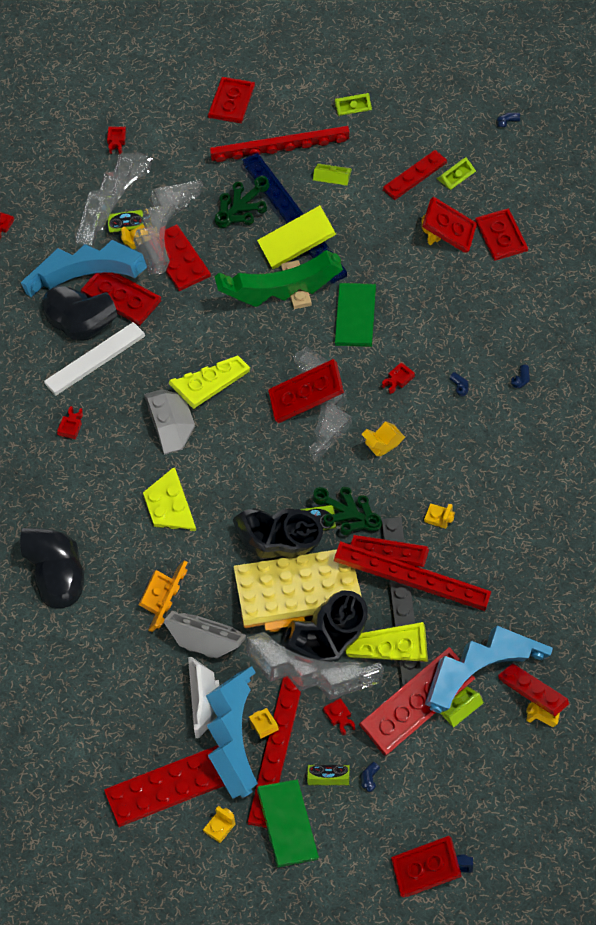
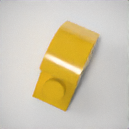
[362,421,405,456]

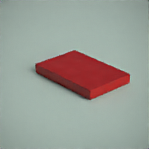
[208,77,255,124]
[422,197,477,253]
[475,208,528,261]
[391,836,462,898]

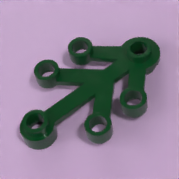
[215,176,270,228]
[312,487,382,536]

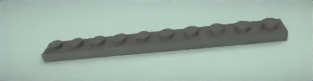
[382,517,421,686]

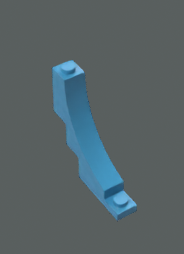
[21,240,147,297]
[425,626,553,713]
[206,666,258,799]

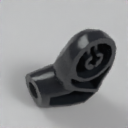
[42,286,117,340]
[233,508,323,558]
[20,527,84,608]
[281,590,368,664]

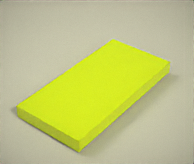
[257,205,336,269]

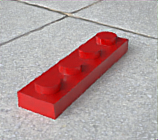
[383,150,447,200]
[351,535,429,567]
[498,663,569,717]

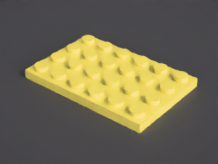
[234,550,362,626]

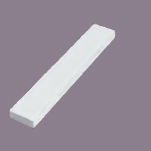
[44,322,145,396]

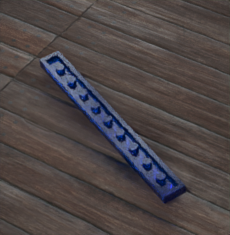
[243,153,347,284]

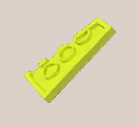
[169,356,250,409]
[346,622,428,662]

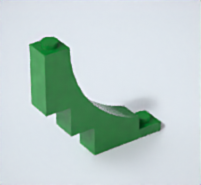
[214,250,343,307]

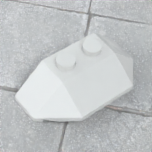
[188,657,220,738]

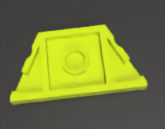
[143,468,196,531]

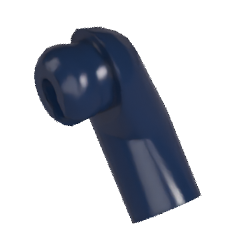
[497,113,520,127]
[511,365,530,388]
[449,372,469,396]
[360,762,380,792]

